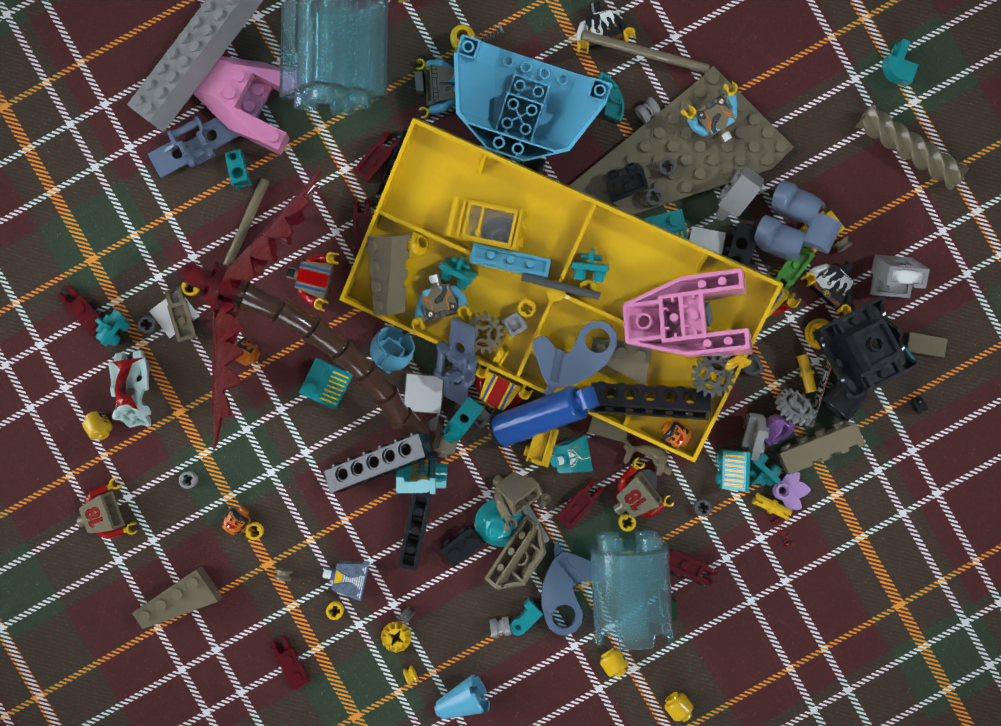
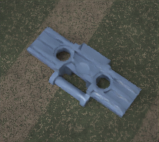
[148,115,240,178]
[434,318,477,405]

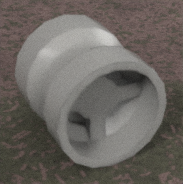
[634,97,661,124]
[489,616,511,638]

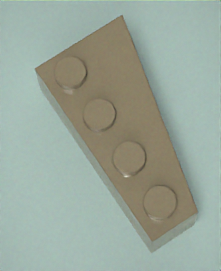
[367,234,411,316]
[776,420,866,475]
[132,566,223,629]

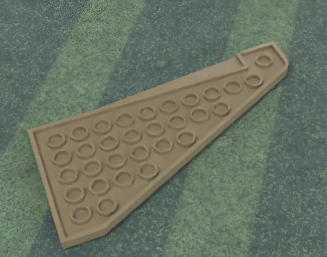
[569,66,794,215]

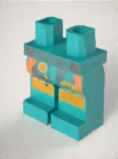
[396,458,447,494]

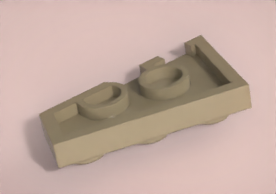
[591,336,652,385]

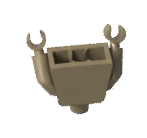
[493,472,551,532]

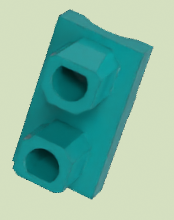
[572,248,610,282]
[439,255,478,290]
[95,309,131,346]
[750,453,782,486]

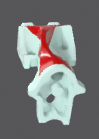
[109,350,151,428]

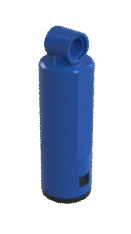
[489,386,600,448]

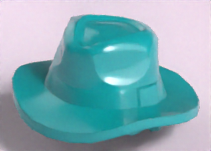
[474,499,523,547]

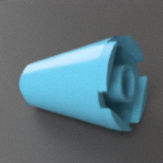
[434,675,490,719]

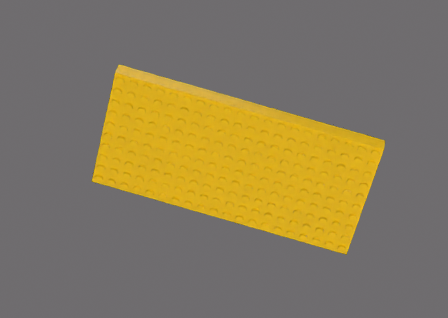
[339,118,783,463]

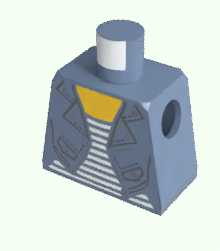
[323,560,370,601]

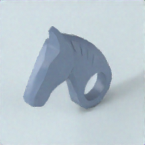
[532,320,617,396]
[541,543,604,636]

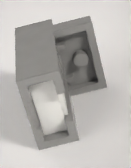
[870,254,930,298]

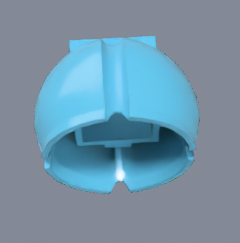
[370,327,415,374]

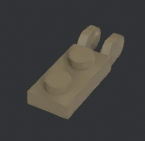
[165,286,198,342]

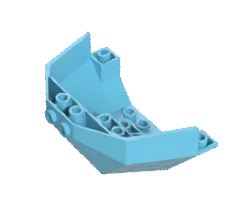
[454,34,612,164]

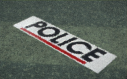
[807,360,831,427]

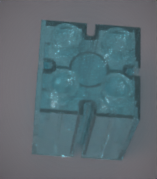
[280,0,388,116]

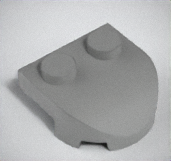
[742,413,769,461]

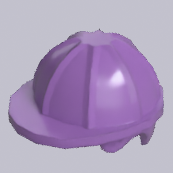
[764,414,796,446]

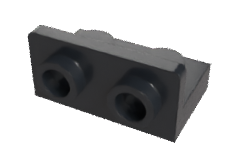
[602,162,649,202]
[440,525,485,567]

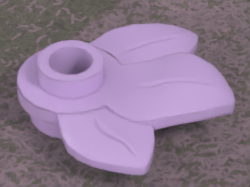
[772,472,811,510]

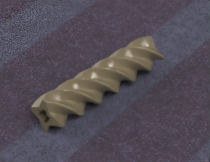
[855,104,969,190]

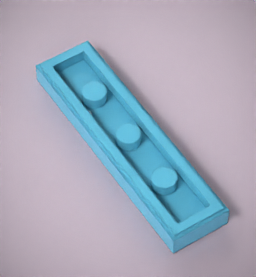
[469,242,551,279]

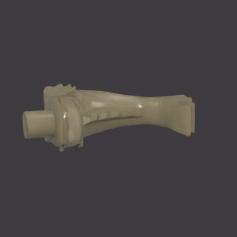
[623,439,673,476]

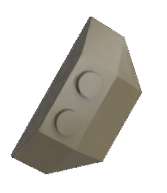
[484,514,546,590]

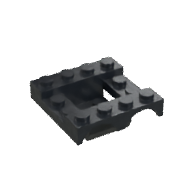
[813,296,920,401]

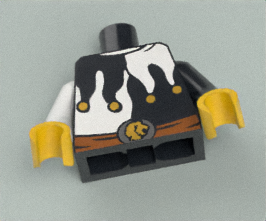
[576,1,636,52]
[801,261,855,315]

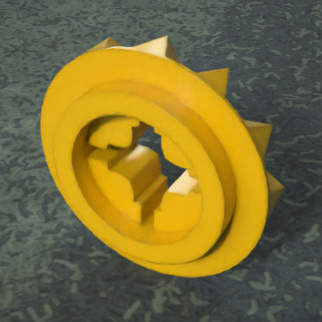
[804,319,830,349]
[381,621,412,653]

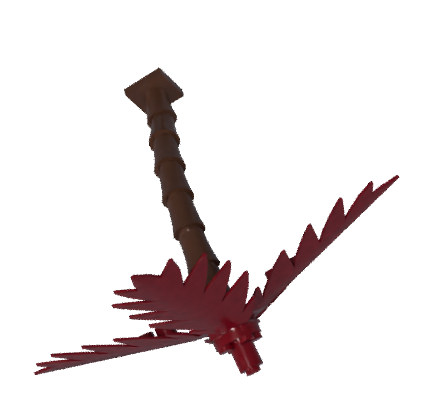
[181,170,445,452]

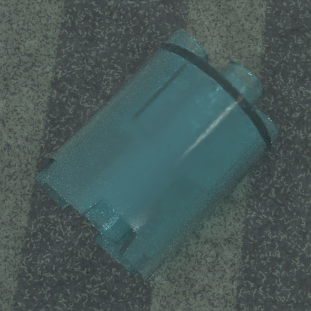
[590,530,673,650]

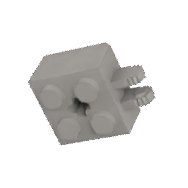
[715,166,764,221]

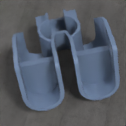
[754,180,842,261]

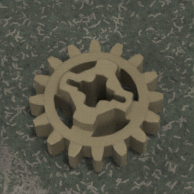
[465,311,506,354]

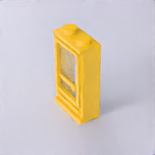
[446,196,529,251]

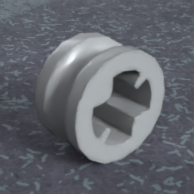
[179,471,198,489]

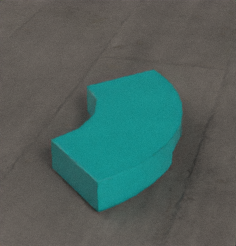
[598,72,624,123]

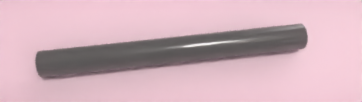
[521,273,601,300]

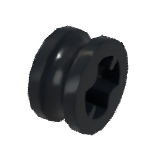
[909,395,928,415]

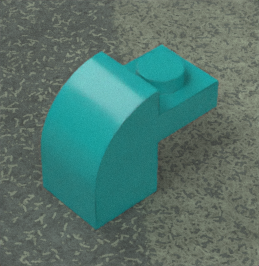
[882,39,918,87]

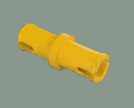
[796,354,818,393]
[752,493,793,521]

